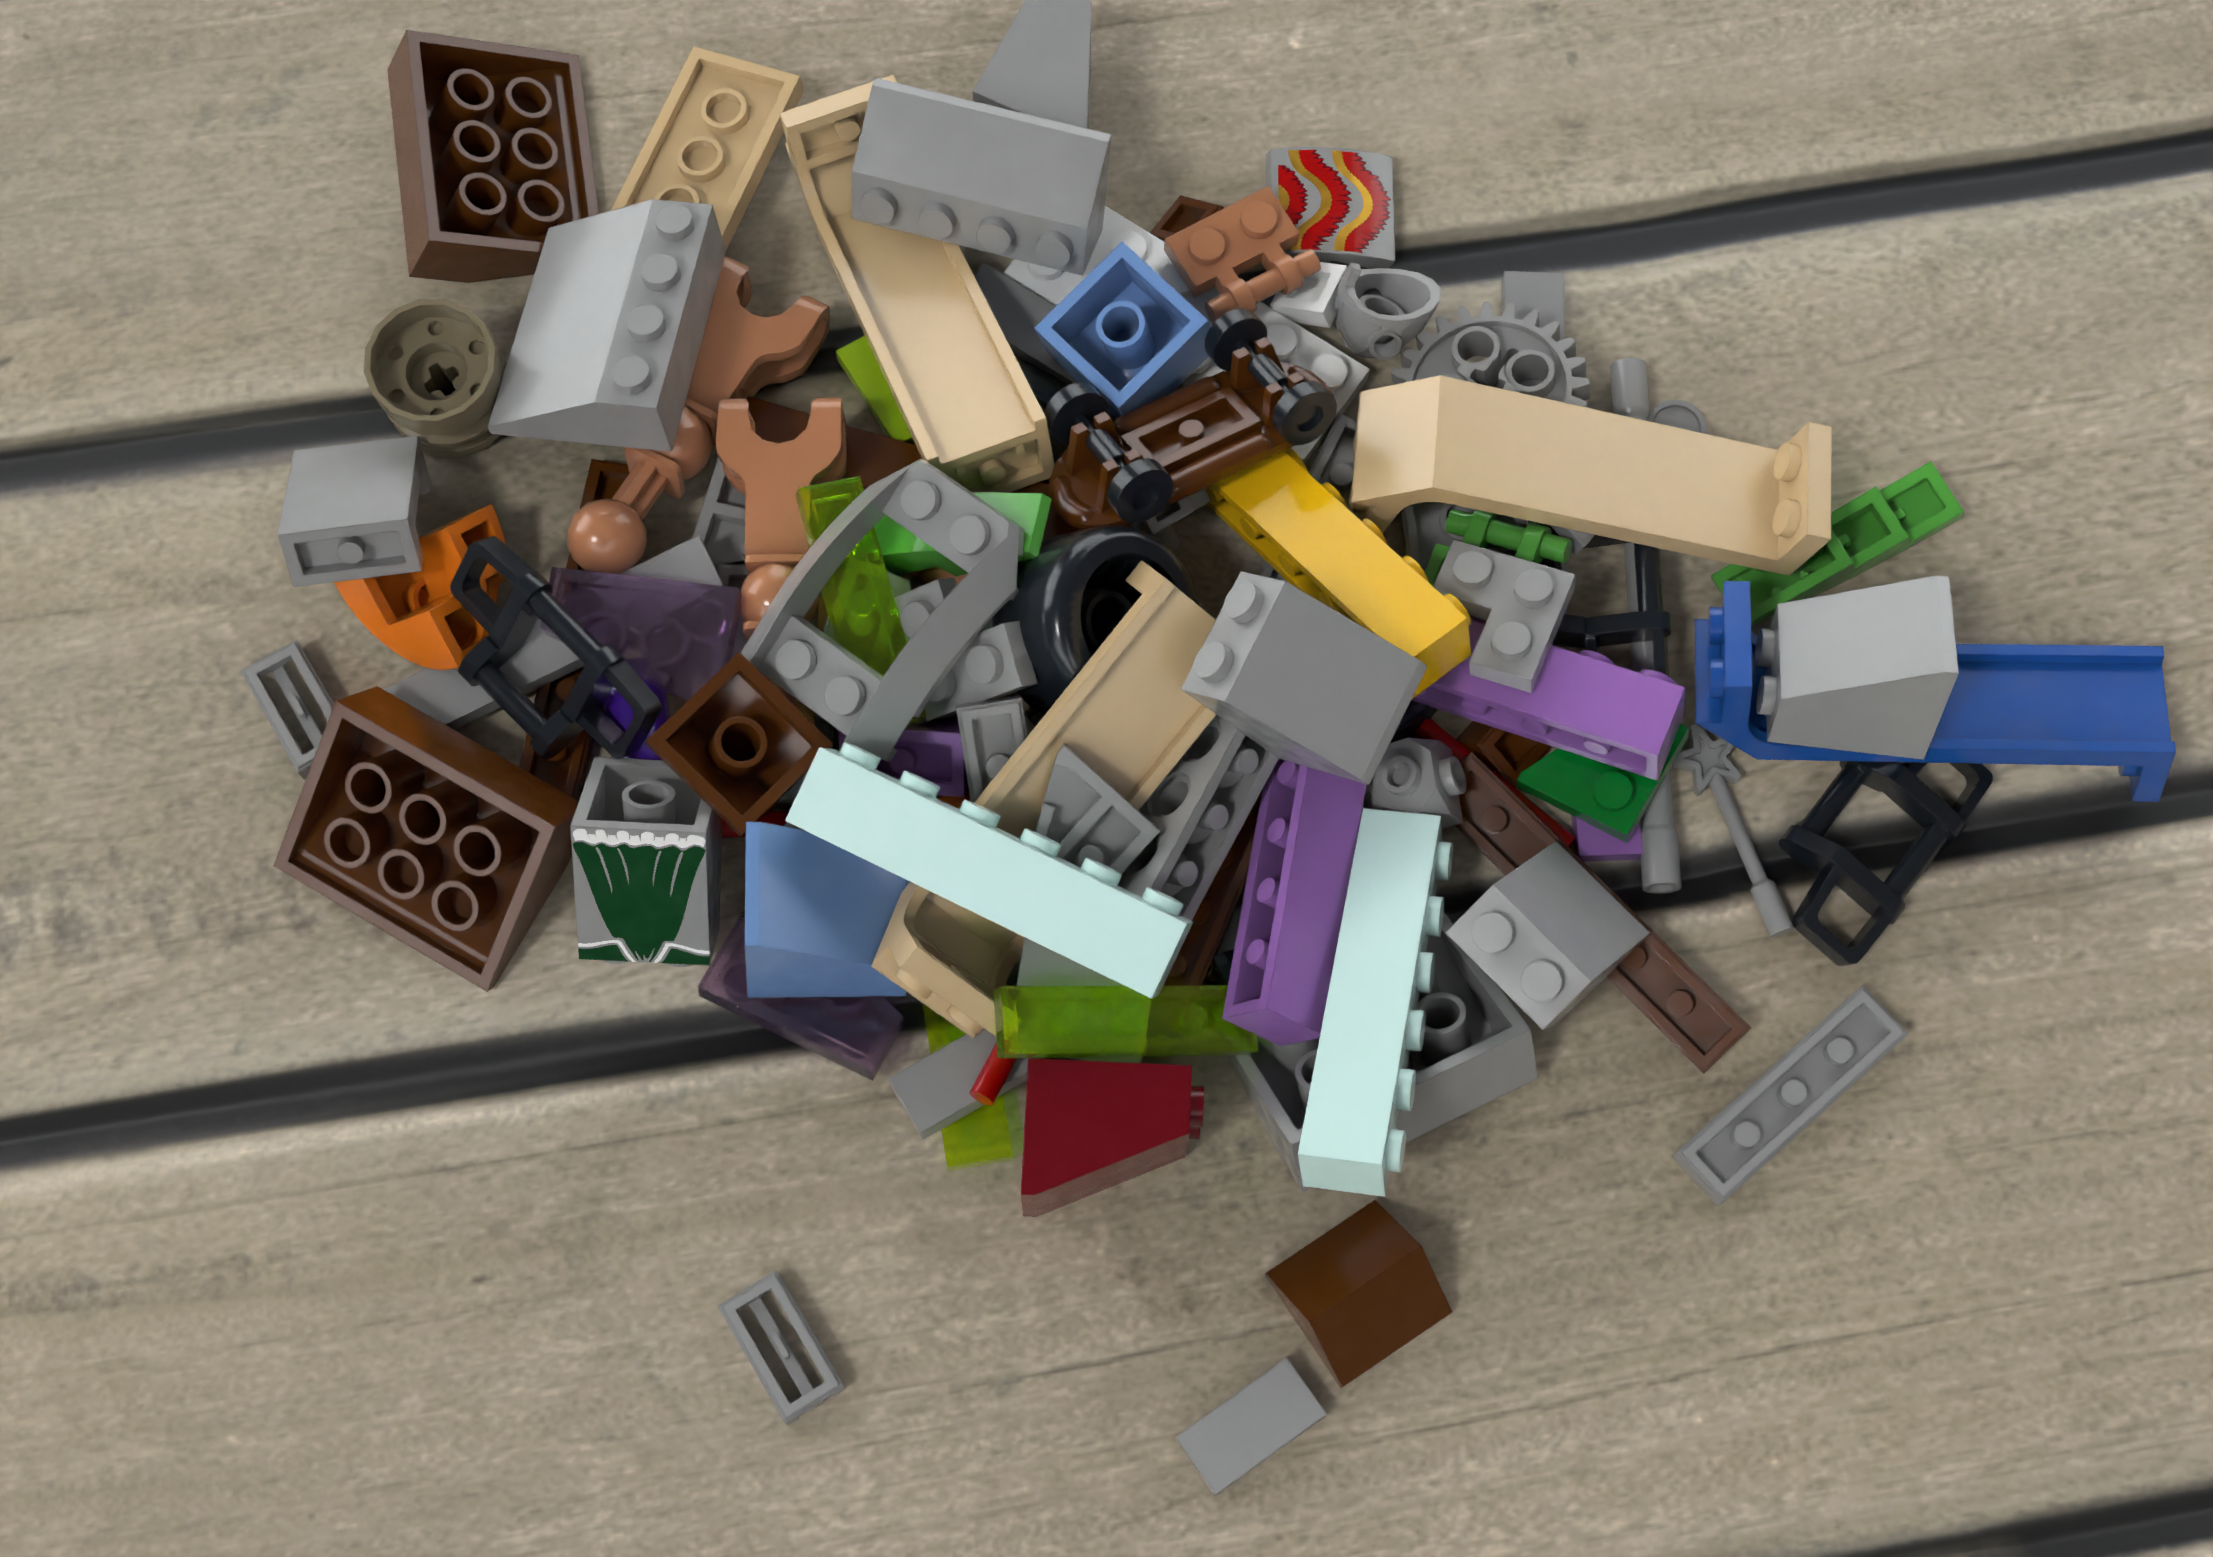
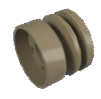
[364,299,507,458]

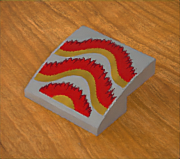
[1266,147,1395,269]

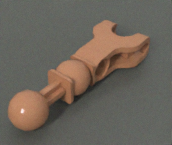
[567,257,830,579]
[716,397,847,726]

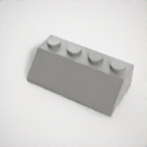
[852,78,1112,276]

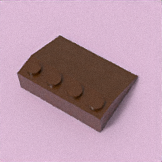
[387,30,599,283]
[274,686,579,992]

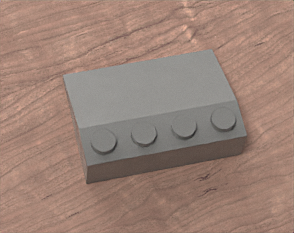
[488,199,726,452]
[1206,913,1538,1192]

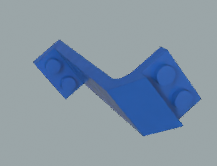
[1694,581,2176,802]

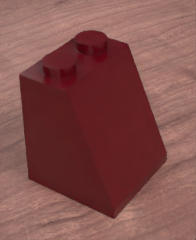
[1021,1058,1204,1217]

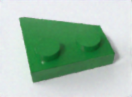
[1517,724,1689,843]

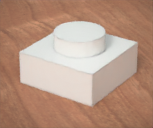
[1270,262,1347,328]

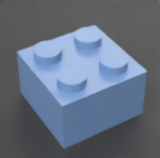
[1034,241,1211,419]

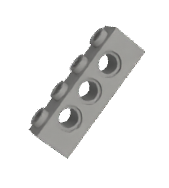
[1118,715,1279,921]

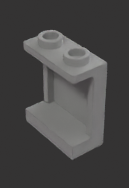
[277,436,431,587]

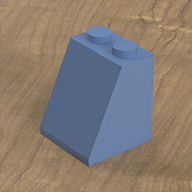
[745,822,910,998]

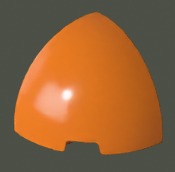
[334,504,507,670]

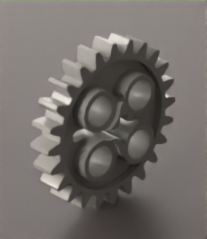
[1391,301,1590,408]

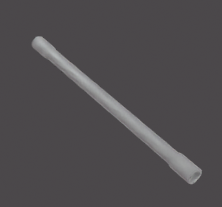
[1610,358,1681,894]

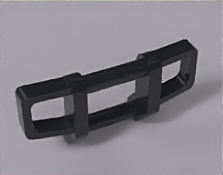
[1528,521,1672,676]
[450,536,662,760]
[1779,761,1993,966]

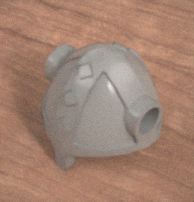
[1334,262,1441,360]

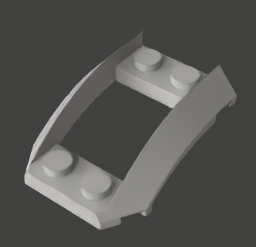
[741,459,1024,762]

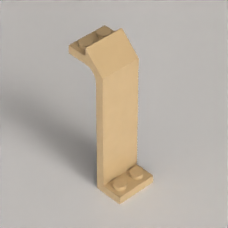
[780,75,1054,493]
[1349,375,1832,576]
[871,560,1216,1042]

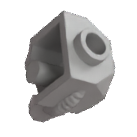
[1360,738,1466,829]

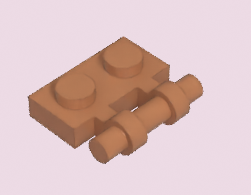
[1164,186,1321,323]

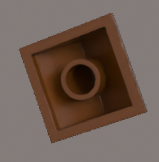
[645,652,833,837]
[1265,1200,1452,1388]

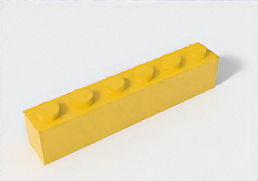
[1205,448,1472,699]

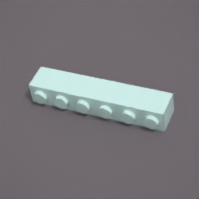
[785,742,1193,999]
[1298,808,1453,1197]

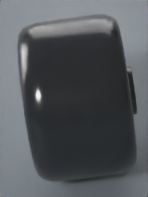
[992,525,1200,715]

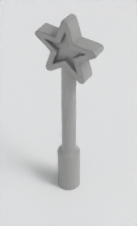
[1671,724,1795,938]

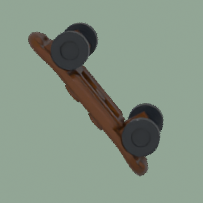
[1044,308,1337,530]

